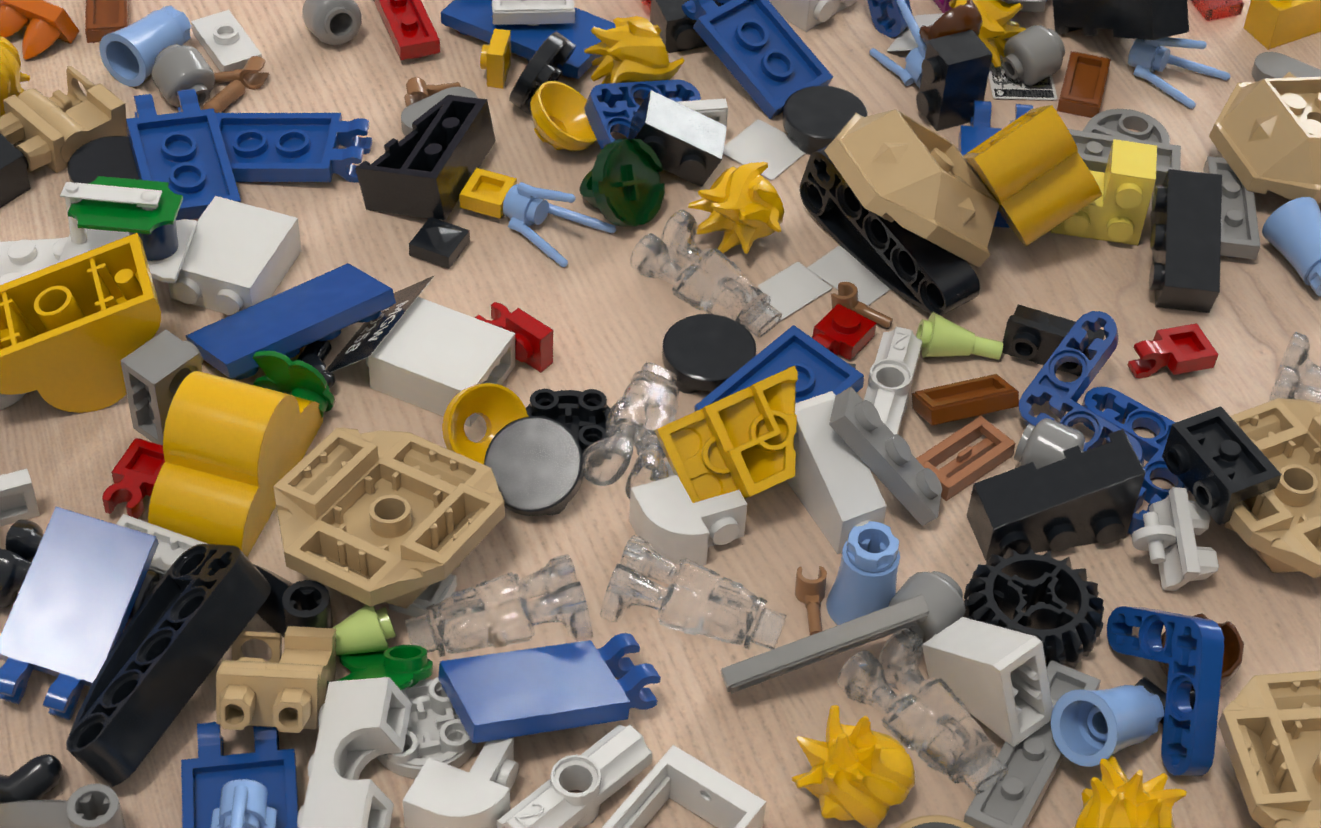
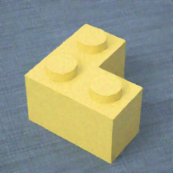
[1051,139,1157,246]

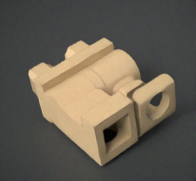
[0,66,127,174]
[216,626,336,733]

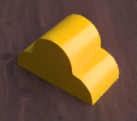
[963,105,1102,247]
[0,233,161,413]
[148,371,323,557]

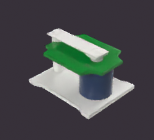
[58,176,197,283]

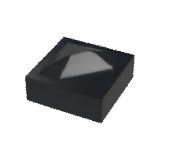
[409,217,470,269]

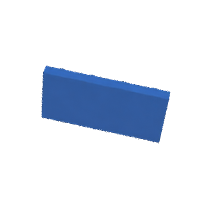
[441,0,616,79]
[185,263,396,380]

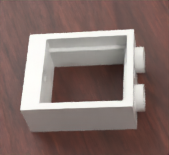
[602,745,766,828]

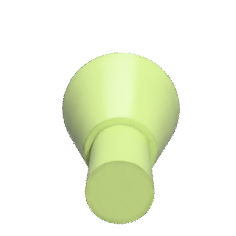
[916,312,1003,360]
[333,605,396,656]

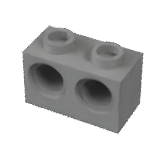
[120,329,203,445]

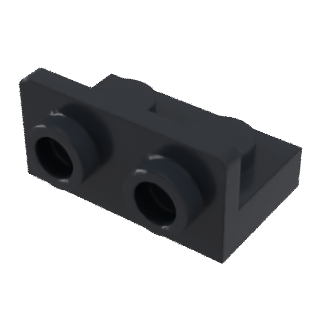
[1002,304,1105,377]
[1162,406,1282,525]

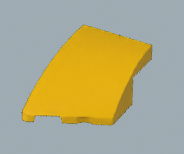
[654,366,798,503]

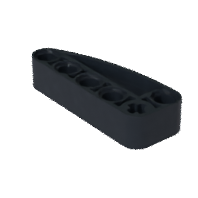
[799,145,980,316]
[66,544,271,787]

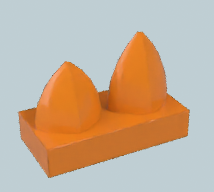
[0,0,79,60]

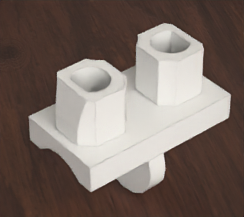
[1131,487,1219,591]

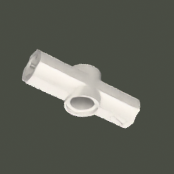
[864,326,922,435]
[496,724,652,828]

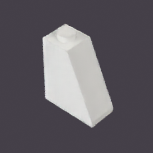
[786,391,887,554]
[922,617,1053,747]

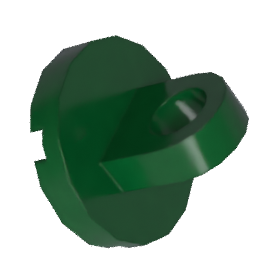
[580,139,665,227]

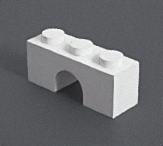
[297,677,412,828]

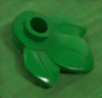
[252,350,335,417]
[328,645,433,690]

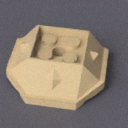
[1209,72,1321,203]
[824,109,1000,267]
[1224,398,1321,578]
[273,428,505,609]
[1218,670,1321,828]

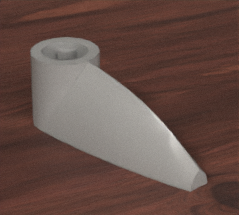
[0,784,126,828]

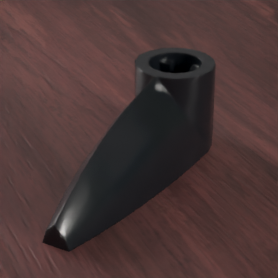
[253,564,333,638]

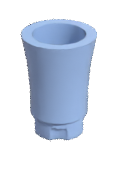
[99,6,191,87]
[1262,197,1321,297]
[826,521,900,625]
[1051,685,1164,767]

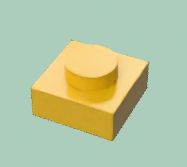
[480,29,511,89]
[459,168,517,219]

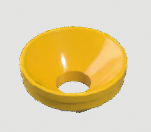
[530,81,597,151]
[442,383,528,464]

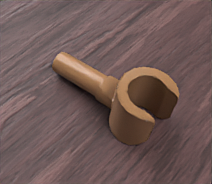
[214,56,269,90]
[404,77,461,107]
[831,282,893,329]
[795,566,827,636]

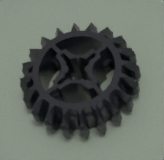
[964,545,1104,668]

